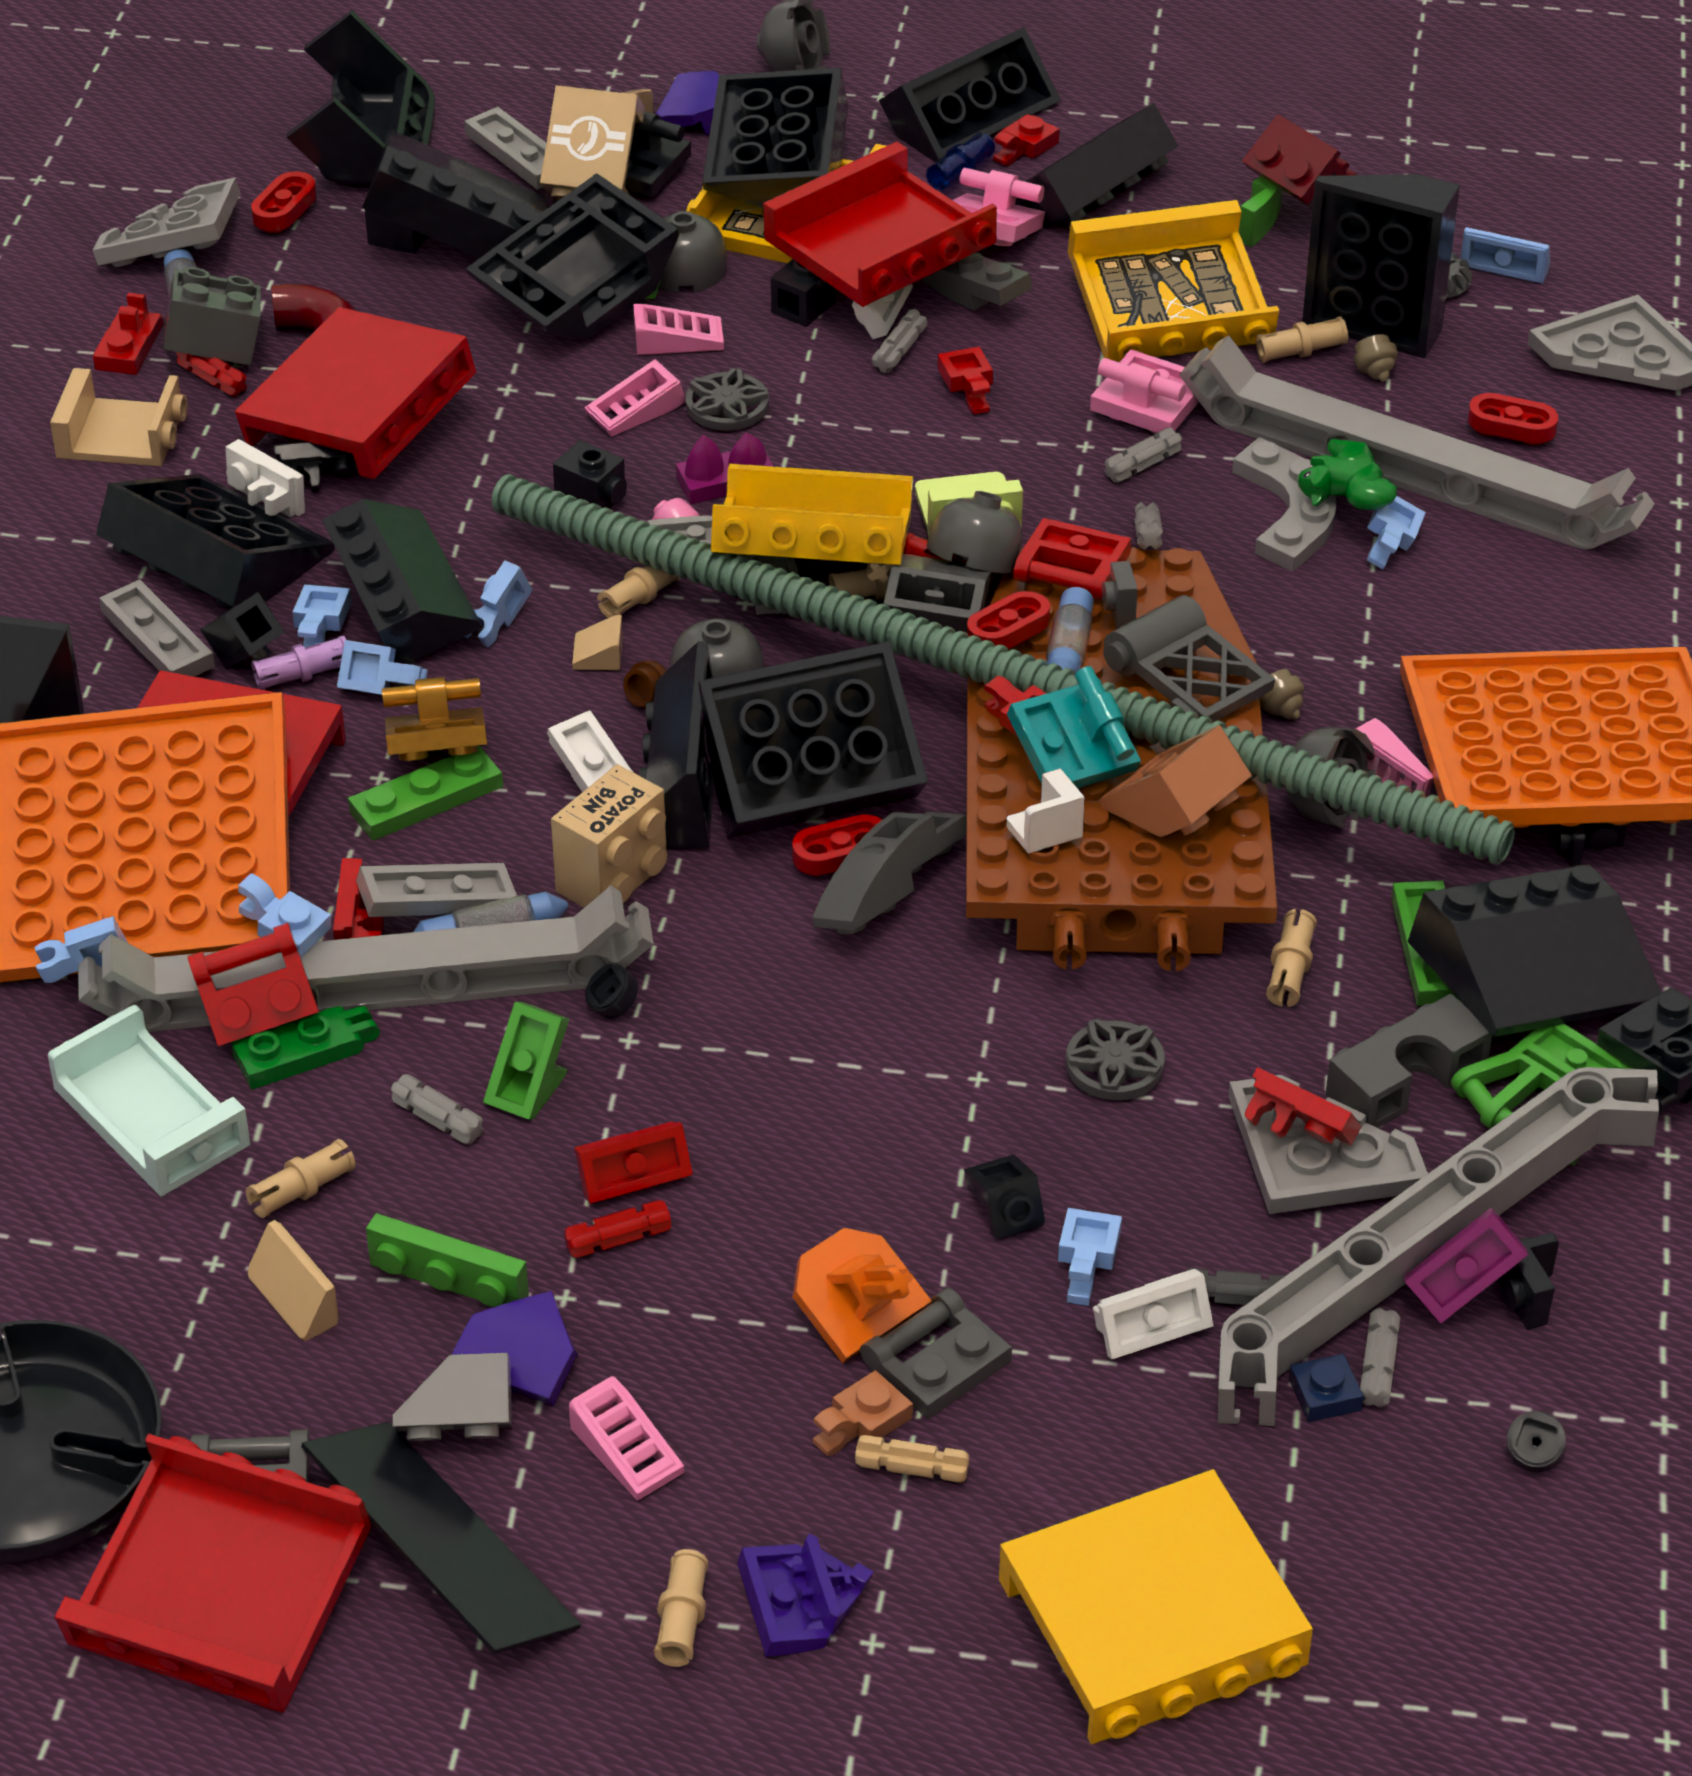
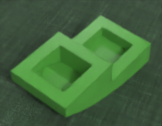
[1239,176,1283,247]

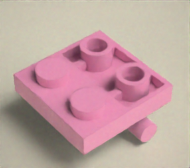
[953,168,1045,246]
[1090,349,1199,433]

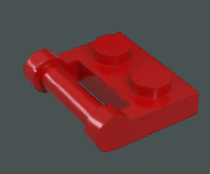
[1013,518,1131,601]
[187,922,319,1046]

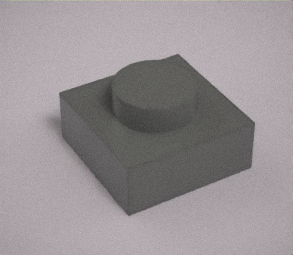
[1102,561,1138,629]

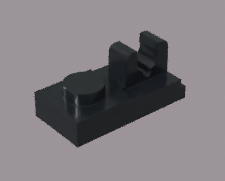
[275,442,359,492]

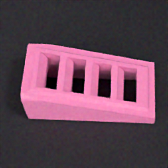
[633,304,724,355]
[584,359,686,437]
[1356,718,1434,798]
[569,1376,684,1501]

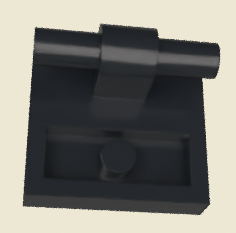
[625,111,691,198]
[1597,987,1692,1113]

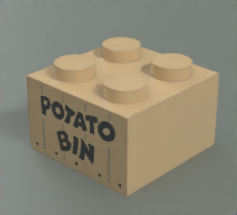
[551,764,667,908]

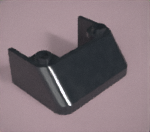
[286,10,435,185]

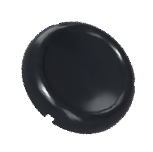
[0,1320,162,1564]

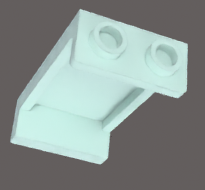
[48,1005,251,1197]

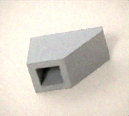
[393,1353,512,1441]

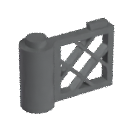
[1104,595,1275,722]

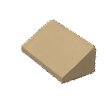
[248,1220,339,1341]

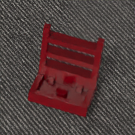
[1242,114,1357,205]

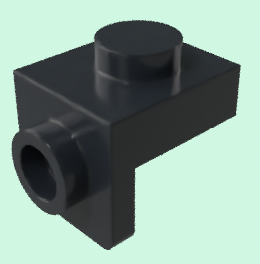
[1497,1233,1559,1330]

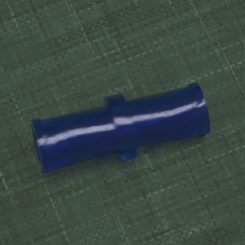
[926,132,995,190]

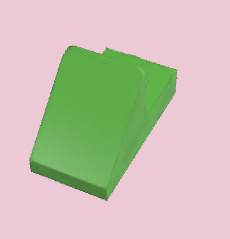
[483,1002,569,1120]

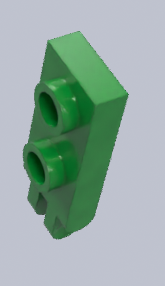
[231,1006,380,1090]

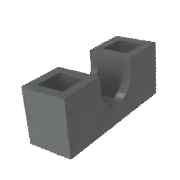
[1325,994,1492,1128]

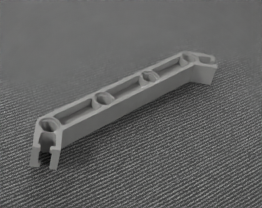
[1179,336,1655,550]
[78,886,654,1032]
[1218,1067,1659,1426]

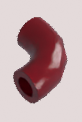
[271,284,356,331]

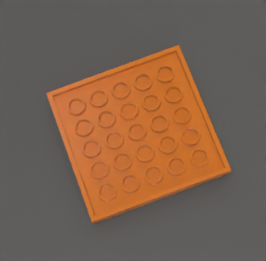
[1400,647,1692,828]
[0,692,290,982]

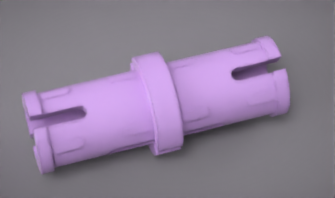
[251,636,346,690]

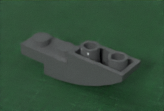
[921,253,1032,311]
[812,811,966,934]

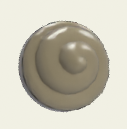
[1353,334,1398,382]
[1259,669,1304,720]

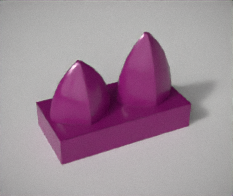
[676,432,774,505]
[1404,1207,1528,1324]

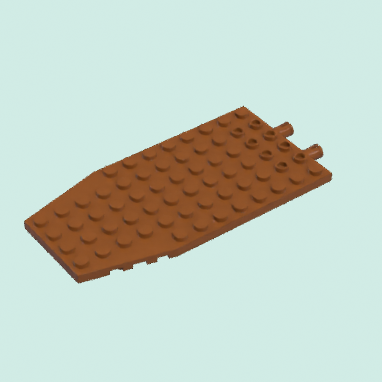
[966,547,1277,971]

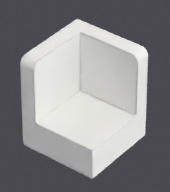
[1007,769,1084,854]

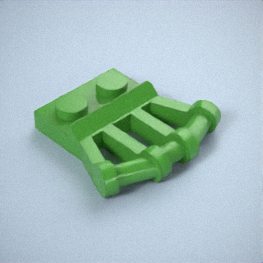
[1451,1024,1634,1166]

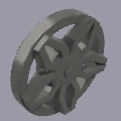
[685,368,769,431]
[1066,1018,1165,1100]

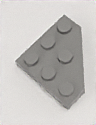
[93,177,241,267]
[1528,295,1692,391]
[1228,1075,1428,1214]

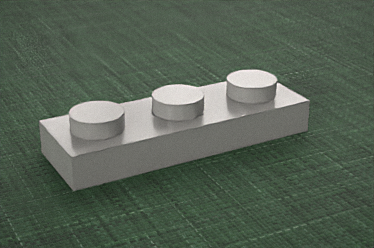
[464,107,546,190]
[99,579,215,677]
[356,863,518,917]

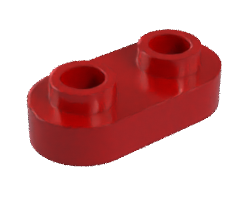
[251,171,317,234]
[1468,393,1559,445]
[967,591,1050,649]
[792,814,882,876]

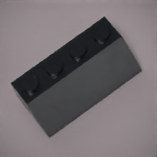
[879,27,1061,162]
[1015,103,1179,229]
[322,499,483,664]
[639,641,714,849]

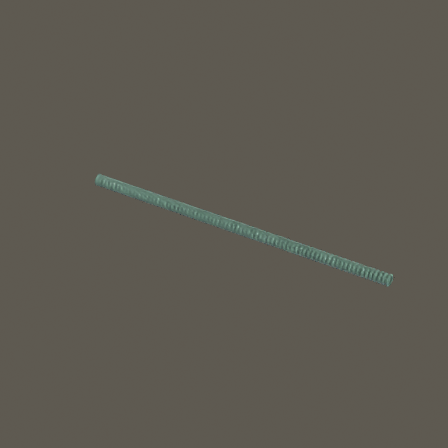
[492,474,1515,866]

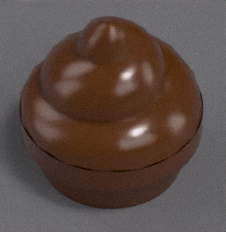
[623,660,667,709]

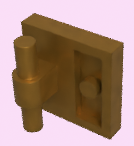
[381,677,487,761]

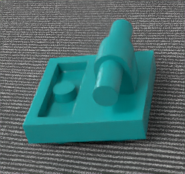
[1007,666,1141,788]

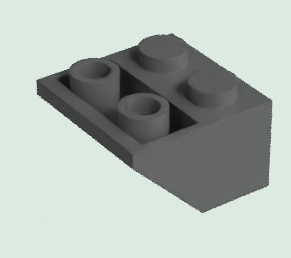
[163,267,261,366]
[884,554,992,633]

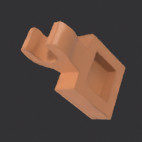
[813,1370,913,1456]

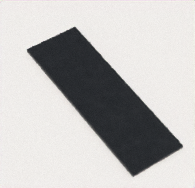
[301,1422,581,1654]

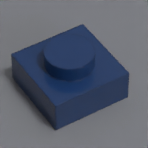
[1289,1353,1364,1422]

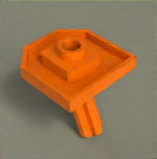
[792,1228,932,1364]

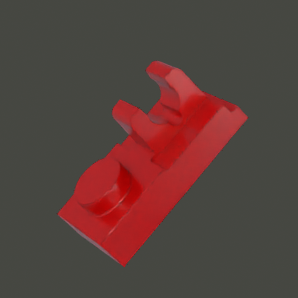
[93,293,164,375]
[333,858,384,940]
[1245,1067,1362,1146]
[574,1121,693,1204]

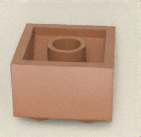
[1098,725,1252,838]

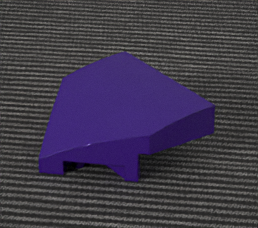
[656,71,719,135]
[452,1291,578,1406]
[737,1533,874,1657]

